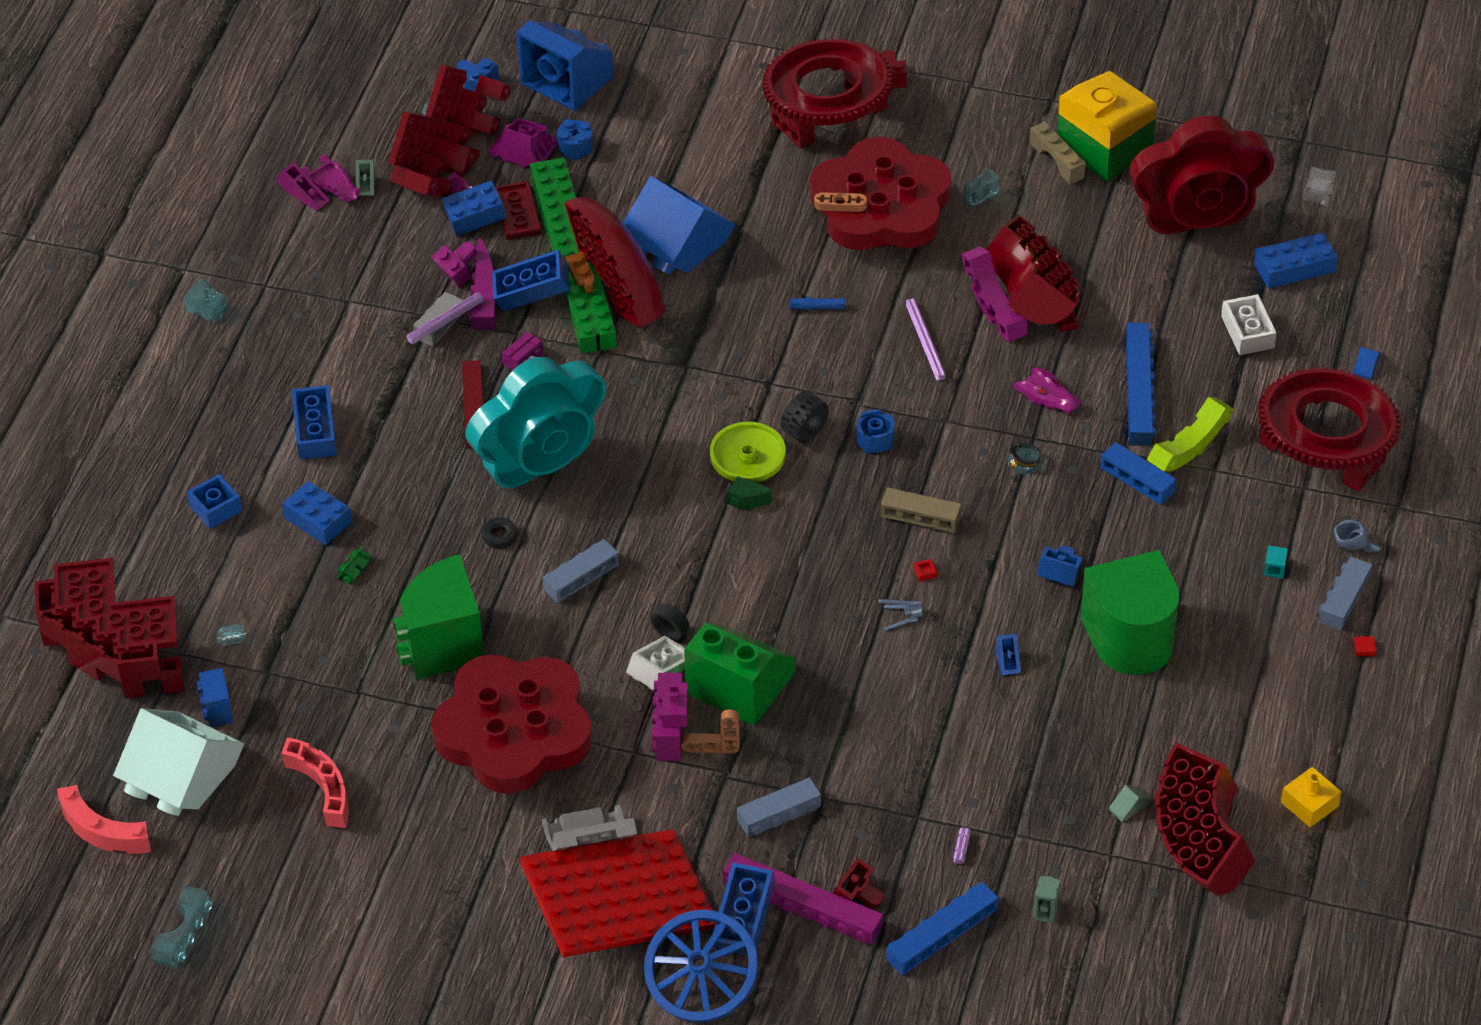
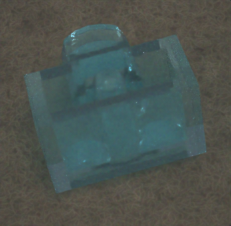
[183,279,228,322]

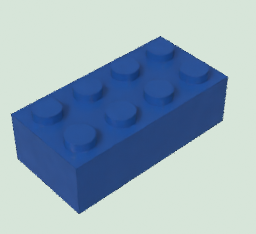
[1254,232,1338,289]
[492,250,569,312]
[292,385,337,460]
[713,862,776,955]

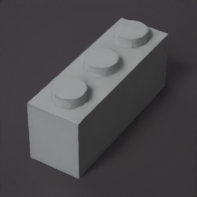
[413,292,464,347]

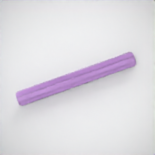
[407,292,483,344]

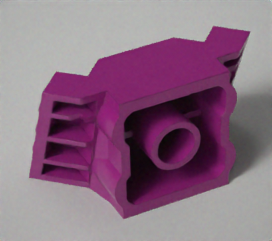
[489,118,558,168]

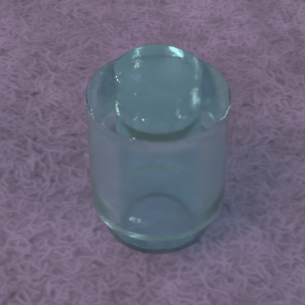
[215,623,245,646]

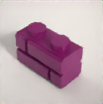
[501,332,543,371]

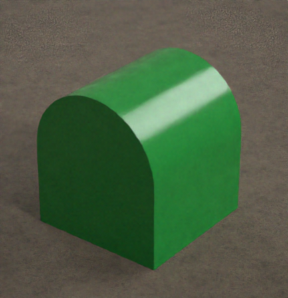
[1081,550,1179,675]

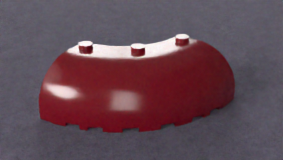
[564,197,665,327]
[986,214,1081,324]
[1155,742,1255,896]

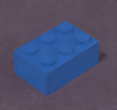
[442,180,506,236]
[282,481,352,545]

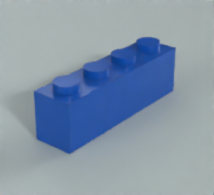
[1100,442,1176,505]

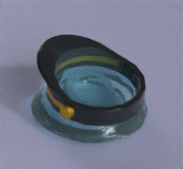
[1007,443,1042,474]

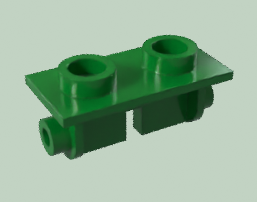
[336,545,371,583]

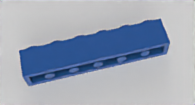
[886,882,998,976]

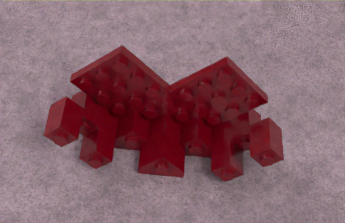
[388,64,511,198]
[35,558,185,698]

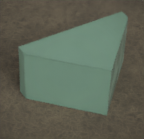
[356,160,376,195]
[1109,785,1153,823]

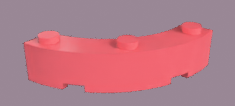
[281,738,349,828]
[57,785,151,854]

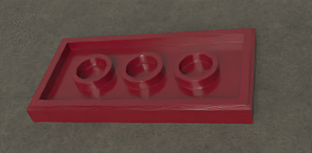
[495,181,542,240]

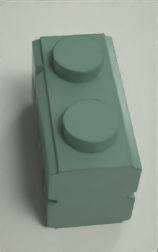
[1033,876,1060,923]

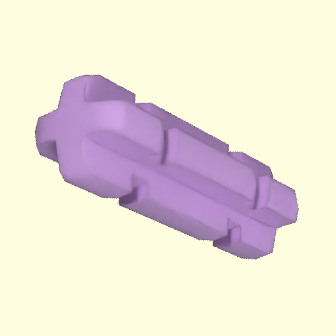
[953,827,970,865]

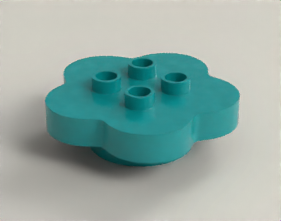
[466,357,606,489]

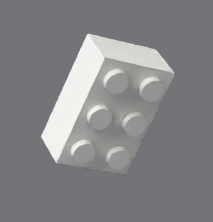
[1221,294,1276,355]

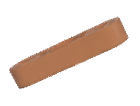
[814,192,867,212]

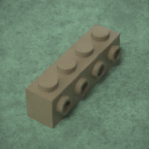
[880,487,961,533]

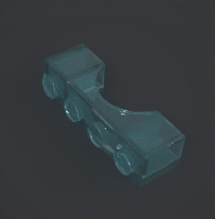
[150,885,212,969]

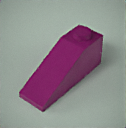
[276,161,330,211]

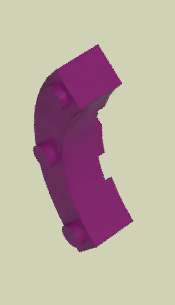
[962,246,1028,342]

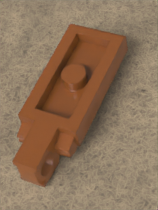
[565,252,595,294]

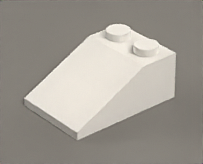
[626,636,685,691]

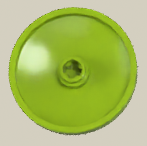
[710,422,786,483]

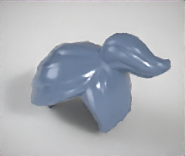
[1334,520,1381,553]

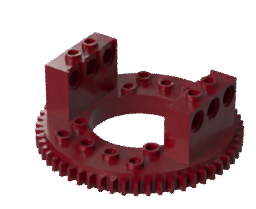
[762,38,893,149]
[1258,367,1401,492]

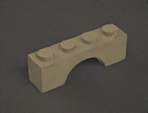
[1030,122,1085,185]

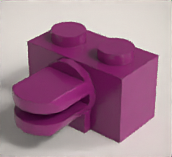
[431,242,477,288]

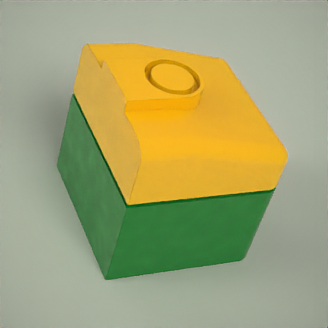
[1057,71,1157,182]

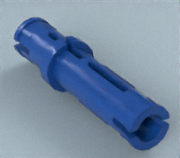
[790,296,845,311]

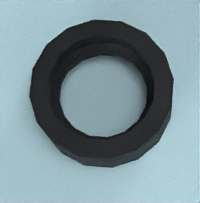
[650,603,689,641]

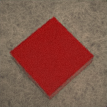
[913,559,938,582]
[1354,636,1376,656]

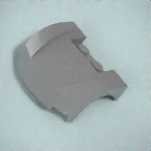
[542,805,637,851]

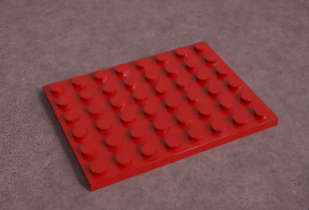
[520,829,716,958]

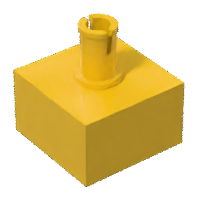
[1281,767,1342,828]

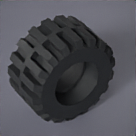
[780,391,829,443]

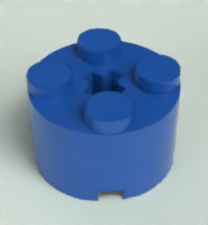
[557,119,593,160]
[856,410,894,454]

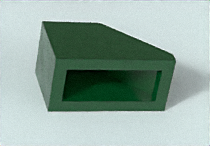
[727,476,772,510]

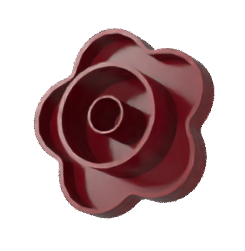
[1129,115,1274,234]
[810,137,951,250]
[431,655,592,794]

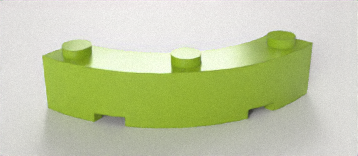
[1147,397,1234,472]

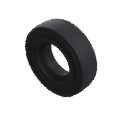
[482,517,517,549]

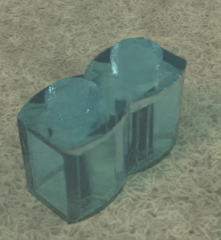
[964,169,999,207]

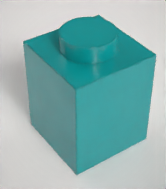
[1264,546,1287,579]

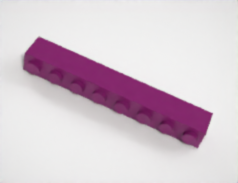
[723,853,883,945]

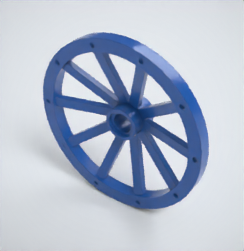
[644,910,758,1023]

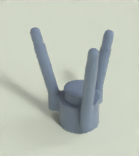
[879,599,922,631]

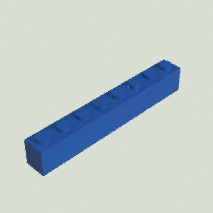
[1125,323,1156,445]

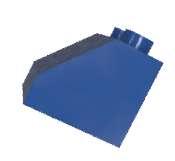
[517,20,613,111]
[623,176,736,275]

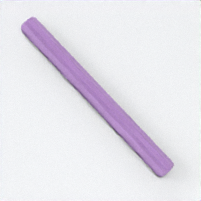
[906,298,946,381]

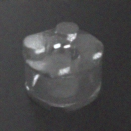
[1303,166,1336,206]

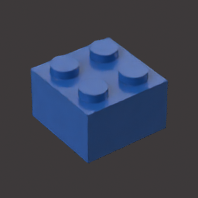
[187,474,242,529]
[196,668,234,727]

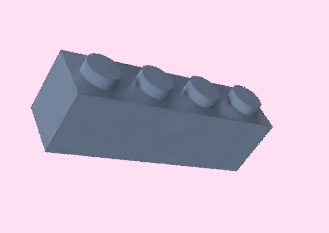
[542,539,619,603]
[1318,556,1372,631]
[737,777,821,837]

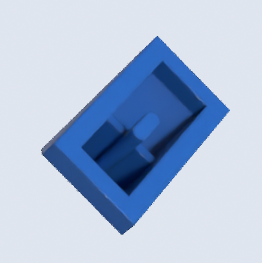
[1353,347,1382,380]
[996,633,1021,675]

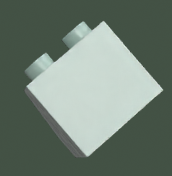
[113,708,244,816]

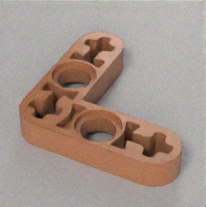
[681,710,740,753]

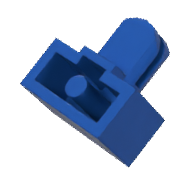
[456,57,499,91]
[1037,546,1083,587]

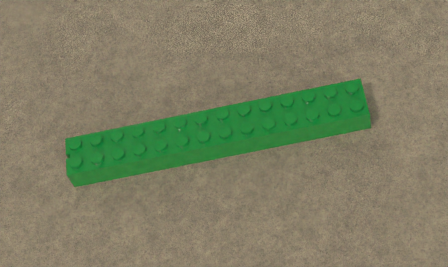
[530,158,617,354]

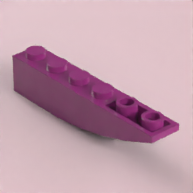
[469,239,497,330]

